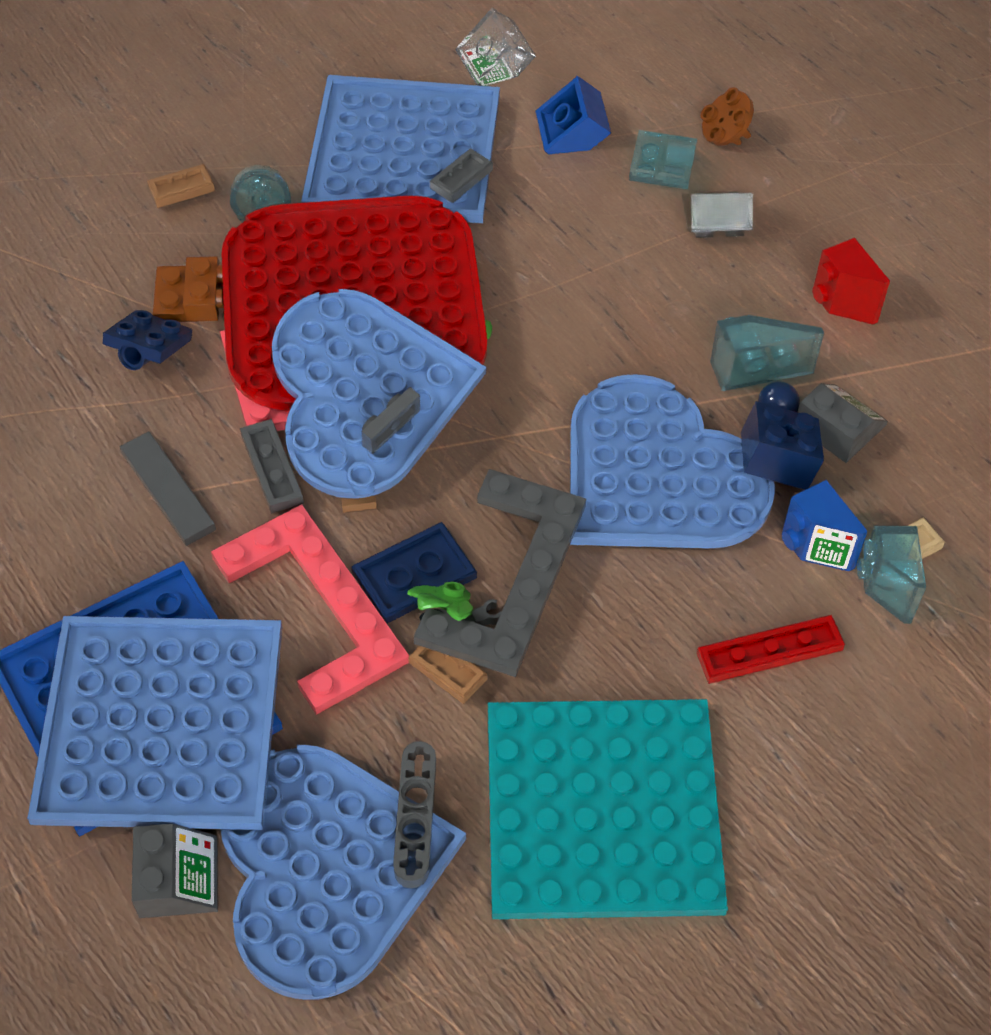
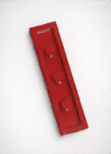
[696,615,845,684]

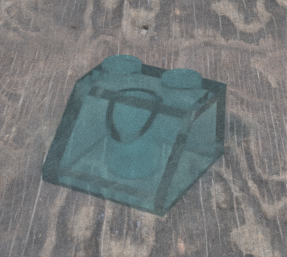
[857,526,926,624]

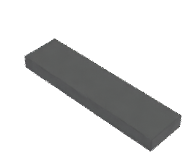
[119,432,216,546]

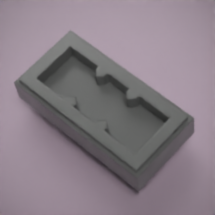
[430,148,493,203]

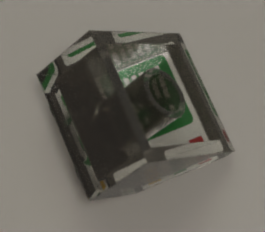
[682,191,753,238]

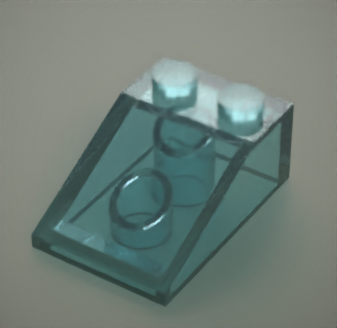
[710,315,824,391]

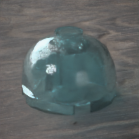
[230,165,291,223]

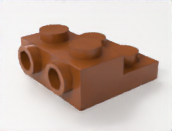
[153,256,224,322]

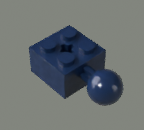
[741,381,824,490]

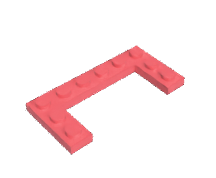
[211,504,409,715]

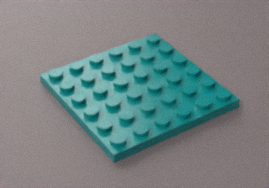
[488,699,728,919]

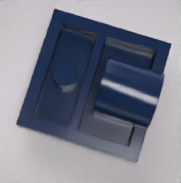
[102,310,192,370]

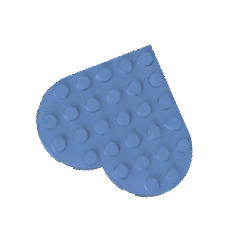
[272,289,486,499]
[570,374,775,549]
[220,745,466,1000]

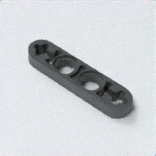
[393,741,436,889]

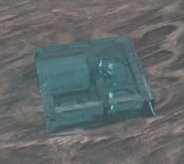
[629,130,697,189]

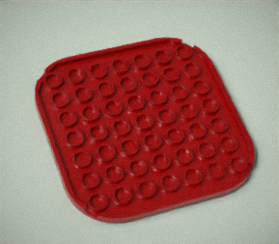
[222,196,487,411]

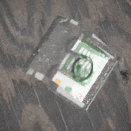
[455,8,536,86]

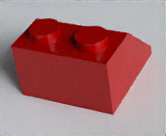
[812,237,890,325]

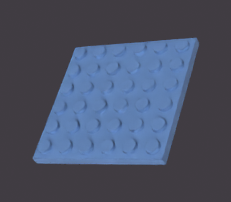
[301,75,500,223]
[27,616,283,830]

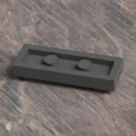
[240,419,304,514]

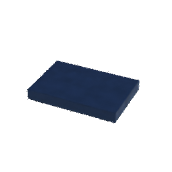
[351,522,477,624]

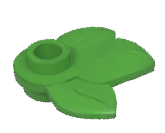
[407,582,473,621]

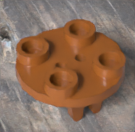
[700,87,754,146]

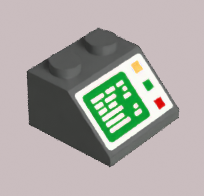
[798,383,888,463]
[132,824,218,918]

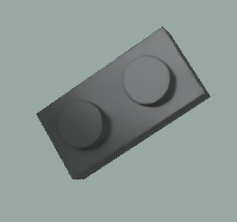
[361,387,420,454]

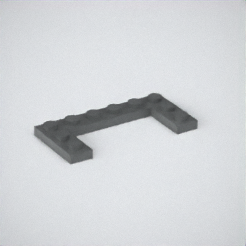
[414,469,586,677]

